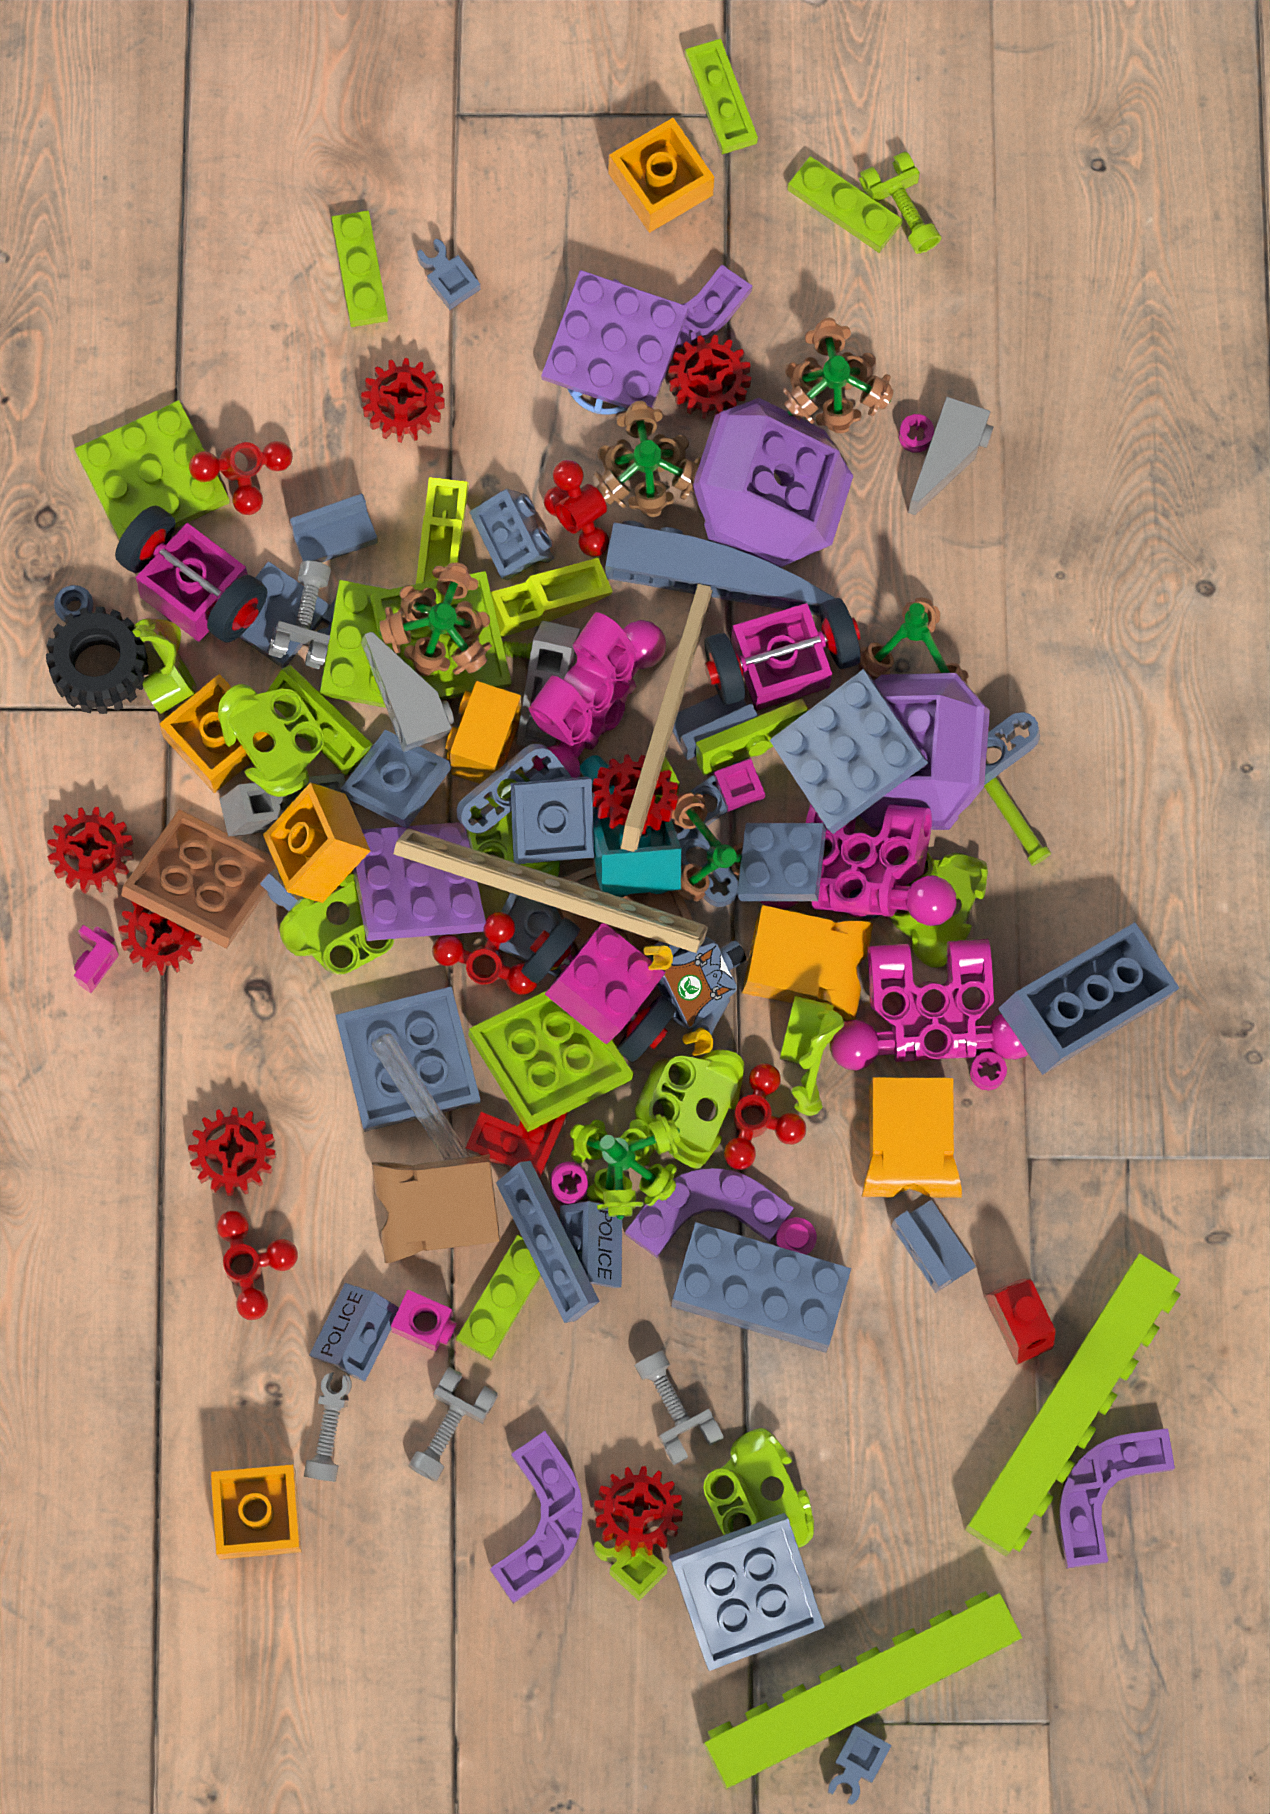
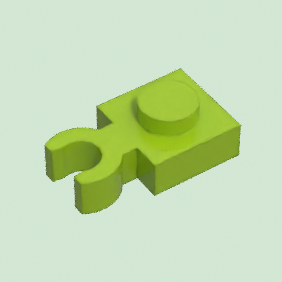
[594,1538,668,1601]

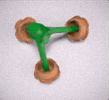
[858,597,969,684]
[671,792,743,901]

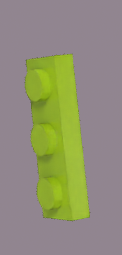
[685,38,758,155]
[787,156,902,253]
[331,210,388,327]
[266,665,373,775]
[696,698,809,776]
[456,1235,541,1361]

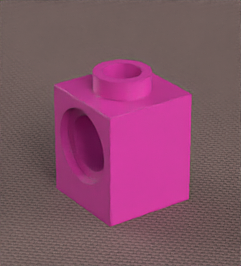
[391,1290,457,1352]

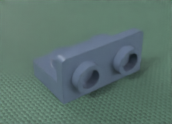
[469,488,554,580]

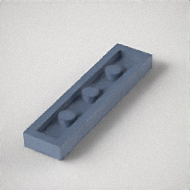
[496,1161,600,1323]

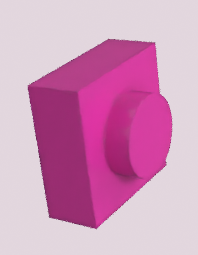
[714,759,765,811]

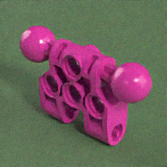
[528,612,666,778]
[759,804,956,926]
[829,939,1028,1071]

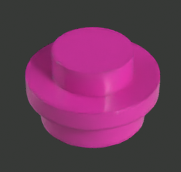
[776,1217,817,1255]

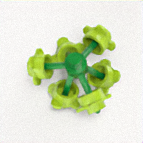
[570,1114,681,1220]

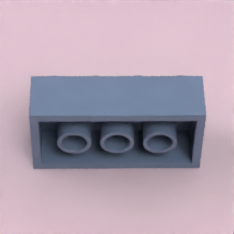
[998,922,1179,1075]
[671,1222,851,1353]

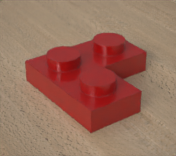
[465,1112,569,1179]

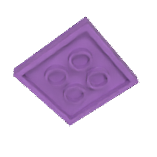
[541,270,689,409]
[353,822,486,941]

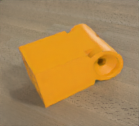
[742,905,873,1021]
[861,1077,962,1198]

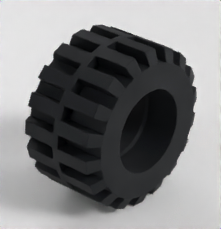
[46,606,149,714]

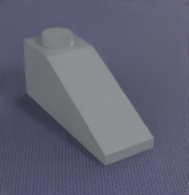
[908,397,994,515]
[516,621,580,747]
[361,632,454,752]
[219,773,352,837]

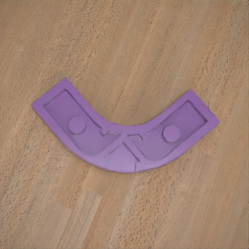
[613,264,752,348]
[625,1168,794,1258]
[1058,1428,1175,1569]
[490,1431,582,1604]

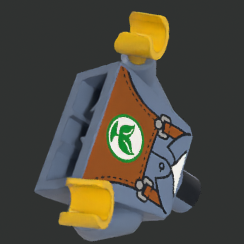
[643,937,747,1056]

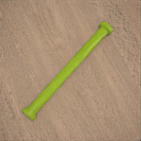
[984,762,1051,866]

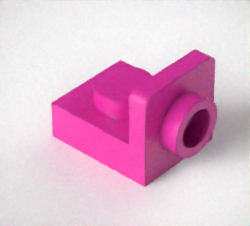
[74,925,119,993]

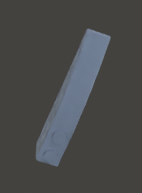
[605,520,835,616]

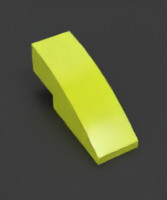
[416,477,469,584]
[491,558,613,638]

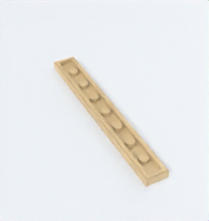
[621,584,712,852]
[393,829,708,953]

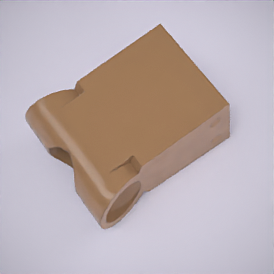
[372,1154,500,1263]

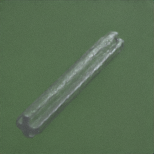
[372,1033,471,1160]

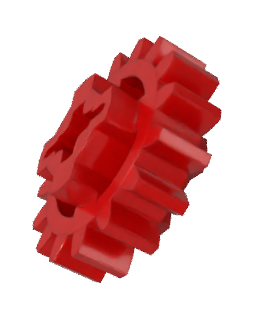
[668,335,752,419]
[361,358,445,443]
[592,754,678,835]
[47,806,134,894]
[118,901,203,975]
[188,1107,277,1196]
[594,1466,683,1557]

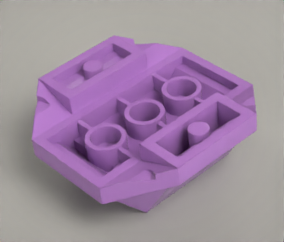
[693,398,853,568]
[859,673,990,830]

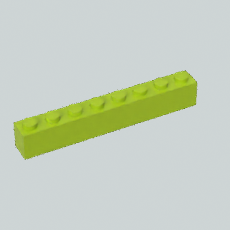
[965,1253,1181,1557]
[703,1591,1023,1790]

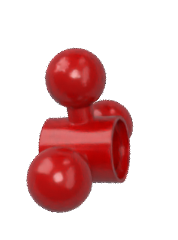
[189,441,293,515]
[544,460,609,557]
[432,912,537,995]
[724,1063,807,1170]
[217,1210,298,1320]

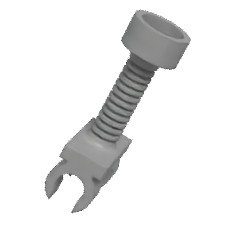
[268,561,331,669]
[635,1350,724,1465]
[408,1367,498,1482]
[304,1372,352,1482]

